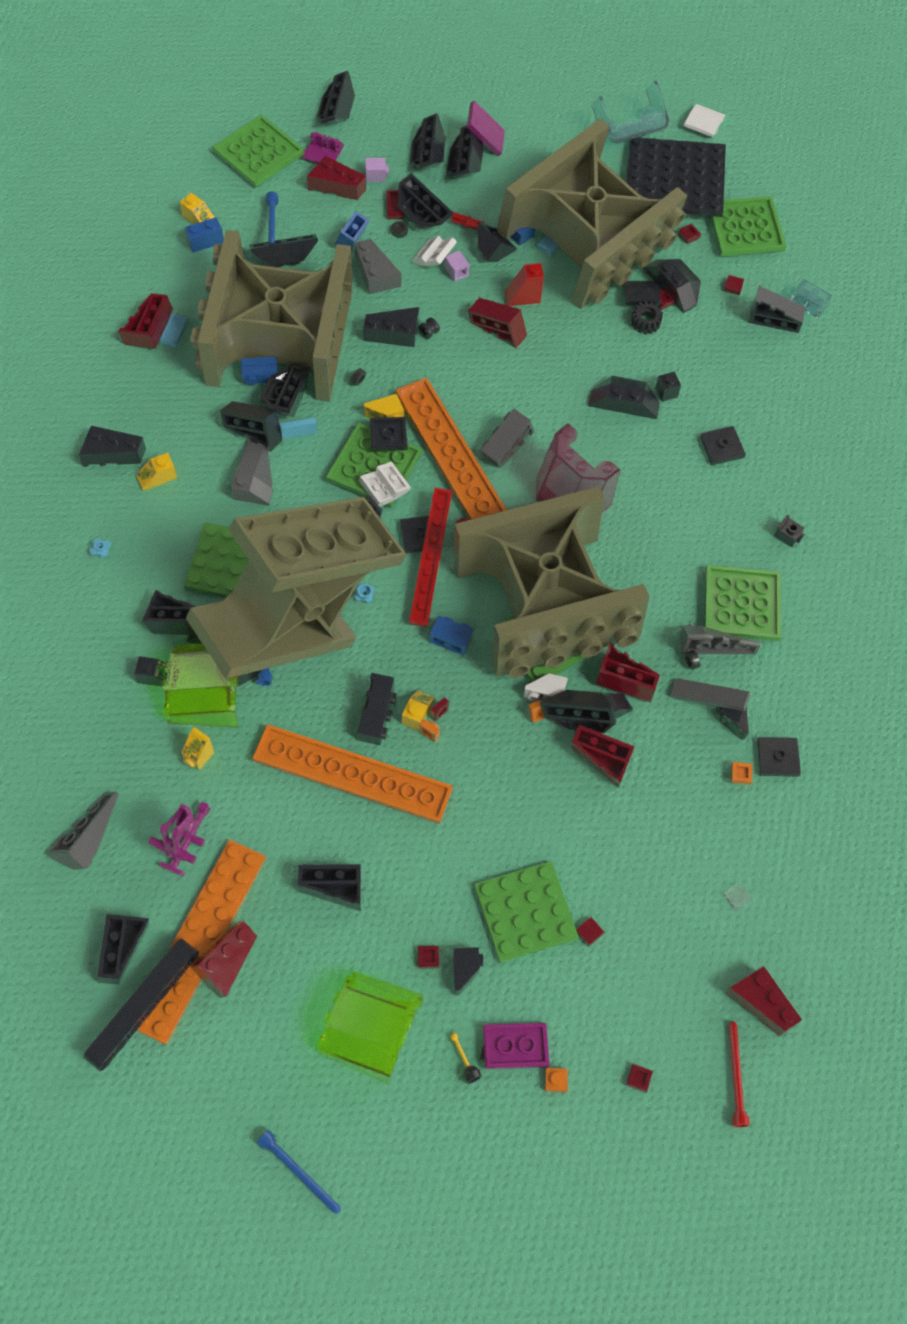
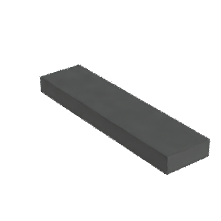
[670,678,750,711]

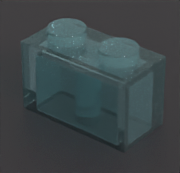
[790,279,832,318]

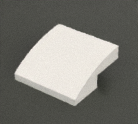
[684,104,725,137]
[412,235,457,266]
[359,462,411,507]

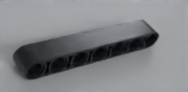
[83,938,199,1072]

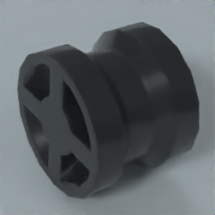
[418,317,440,339]

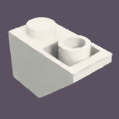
[524,673,568,702]

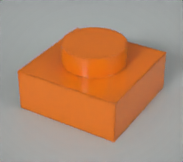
[528,698,545,723]
[419,719,440,742]
[731,762,752,785]
[545,1068,568,1092]

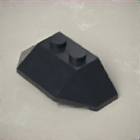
[316,70,355,124]
[410,113,446,169]
[446,125,484,178]
[398,173,454,229]
[249,234,318,267]
[643,259,701,313]
[260,365,309,417]
[588,376,660,419]
[540,690,616,733]

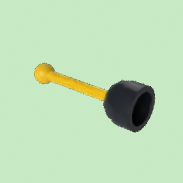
[450,1033,482,1084]

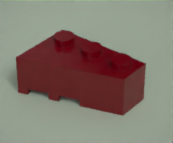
[307,156,367,200]
[118,293,173,349]
[468,297,527,348]
[596,642,660,703]
[571,725,635,787]
[191,921,257,998]
[725,966,802,1036]

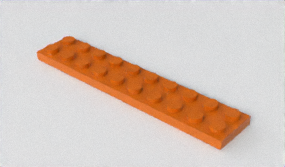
[395,377,507,520]
[252,724,453,824]
[137,839,266,1046]

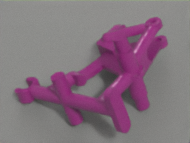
[148,802,211,877]

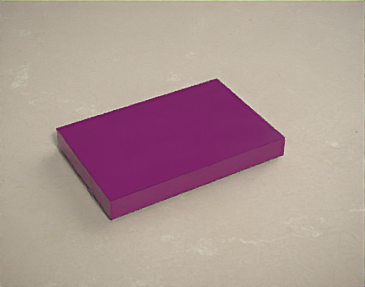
[467,100,505,156]
[482,1023,550,1070]

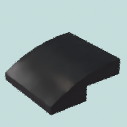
[623,281,661,305]

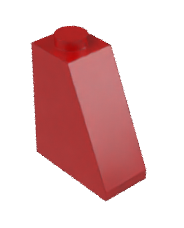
[505,263,544,306]

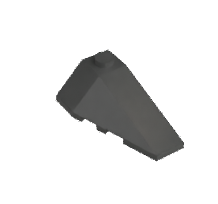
[231,438,273,505]
[680,624,760,655]
[46,792,119,870]

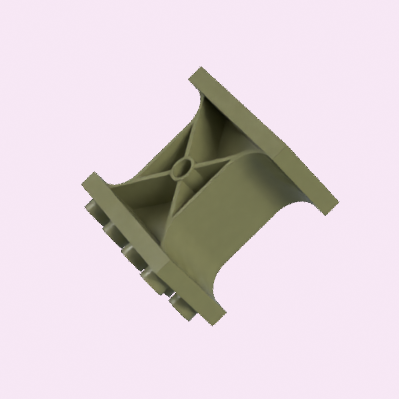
[497,118,687,309]
[191,230,353,402]
[454,486,650,678]
[186,497,407,679]

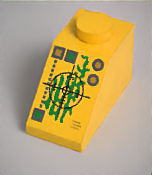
[180,193,215,224]
[363,394,404,418]
[136,452,177,491]
[402,690,435,731]
[181,727,214,770]

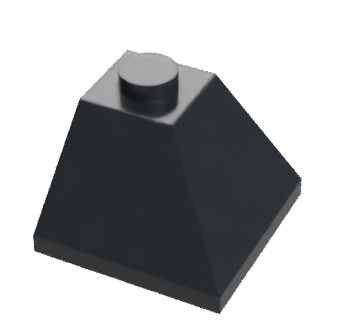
[478,222,517,262]

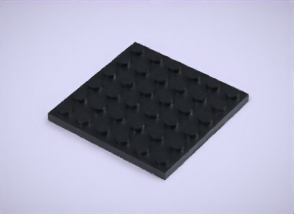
[626,137,726,217]

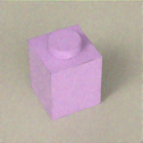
[366,158,389,182]
[445,250,470,282]

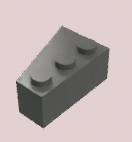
[355,239,401,294]
[481,409,535,468]

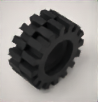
[631,301,663,334]

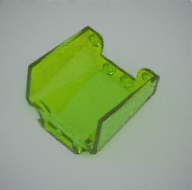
[163,643,239,728]
[316,971,424,1085]

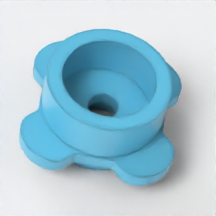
[90,538,111,557]
[355,584,375,603]

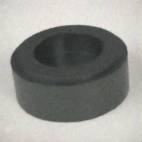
[391,221,408,238]
[350,368,366,386]
[685,650,700,670]

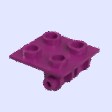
[302,132,344,163]

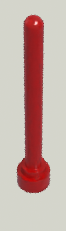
[729,1021,750,1128]

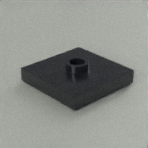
[370,417,408,452]
[700,426,746,465]
[400,516,429,554]
[757,737,801,777]

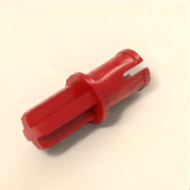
[451,212,485,230]

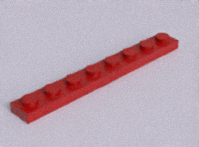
[409,487,452,627]

